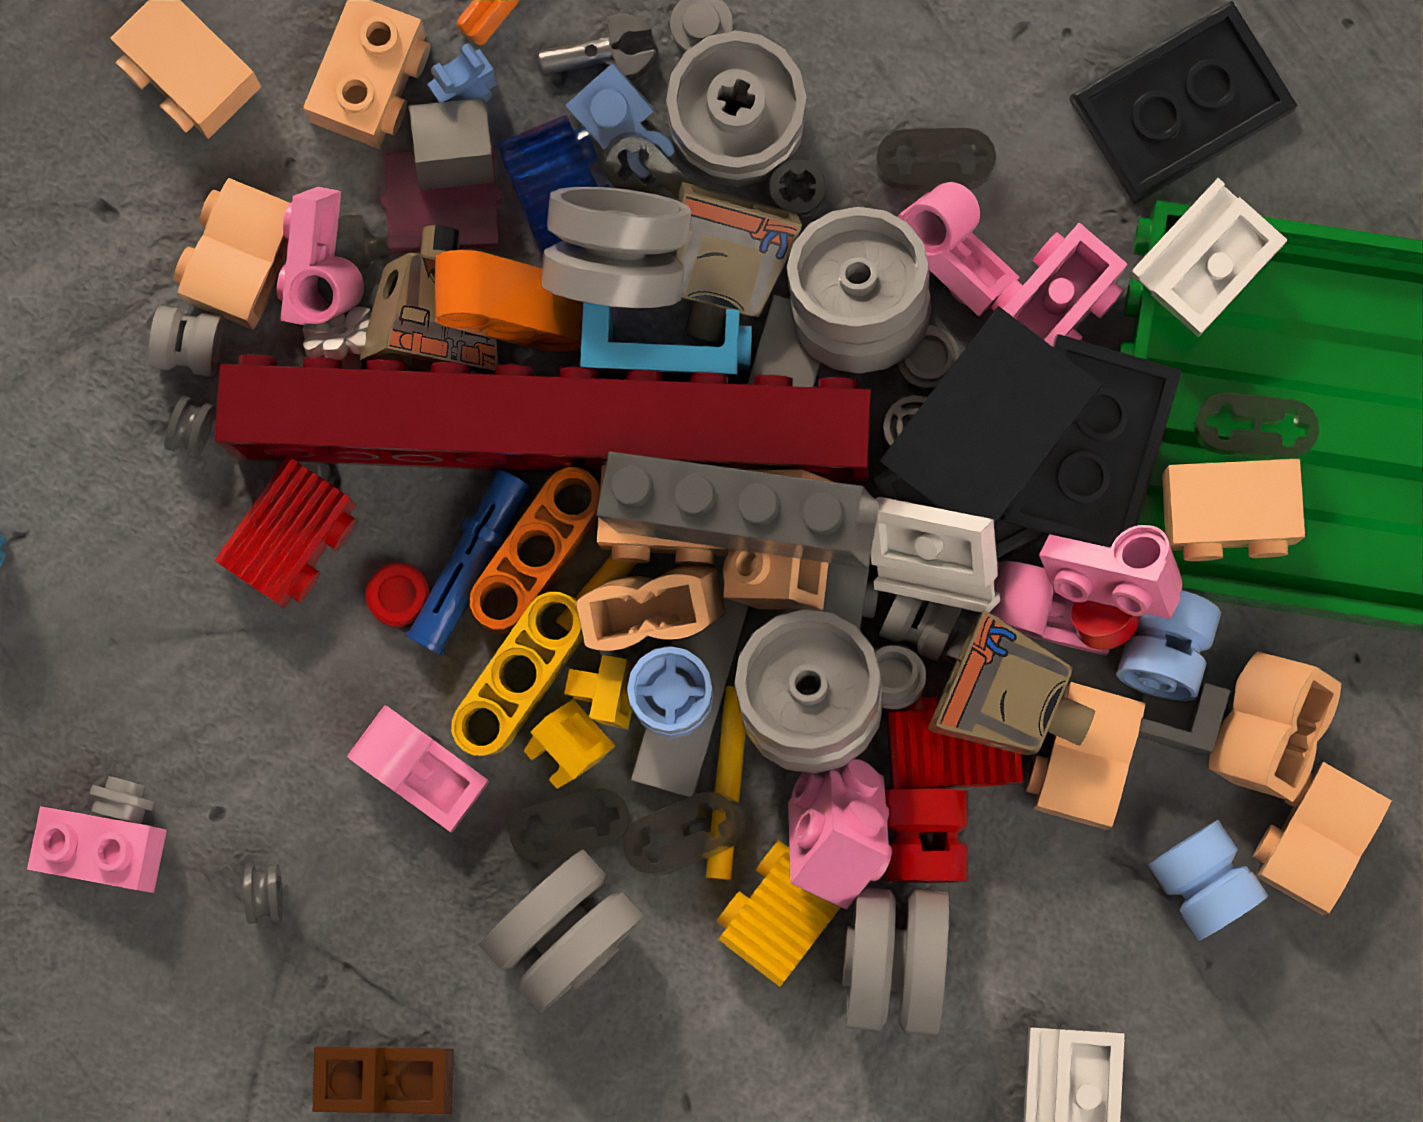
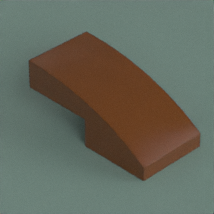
[312,1046,454,1114]

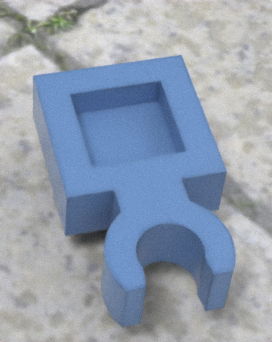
[427,44,498,103]
[565,63,676,179]

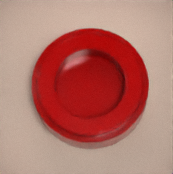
[366,563,431,628]
[1071,600,1139,649]

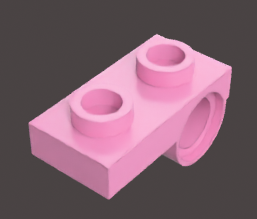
[898,182,1020,316]
[277,187,364,325]
[1039,525,1183,619]
[989,561,1109,656]
[347,705,490,833]
[27,806,167,893]

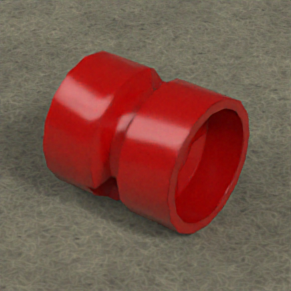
[885,789,968,883]

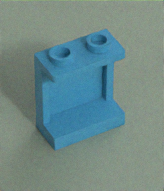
[580,302,752,384]

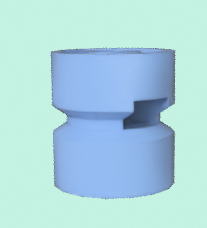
[1116,590,1221,701]
[627,646,714,738]
[1148,820,1268,941]

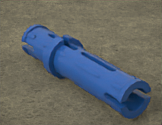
[405,468,532,656]

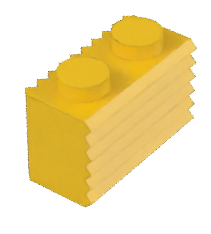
[716,840,841,987]

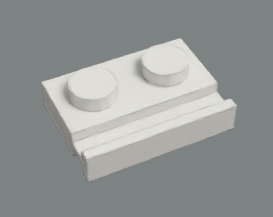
[1129,178,1287,337]
[871,497,1000,613]
[1024,1027,1125,1122]

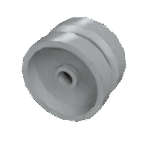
[666,30,807,187]
[541,187,691,308]
[787,207,931,374]
[735,609,883,774]
[479,849,645,1013]
[843,885,949,1036]

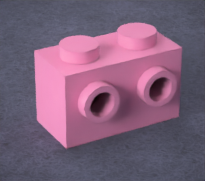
[991,223,1128,346]
[788,759,892,909]

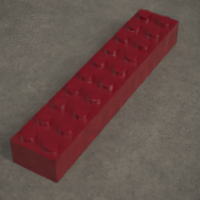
[215,355,871,486]

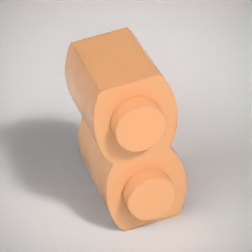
[174,178,290,330]
[576,565,726,651]
[1209,651,1341,801]
[1026,682,1146,831]
[1252,762,1392,915]

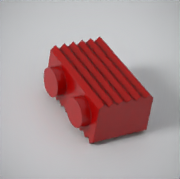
[214,455,357,609]
[887,697,1023,790]

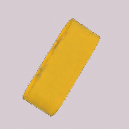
[451,592,584,756]

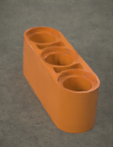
[434,250,583,352]
[470,467,600,635]

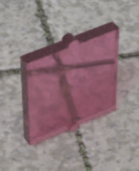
[380,147,503,253]

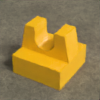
[564,655,636,730]
[524,699,615,789]

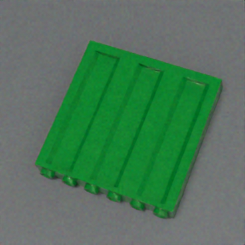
[1118,200,1423,633]

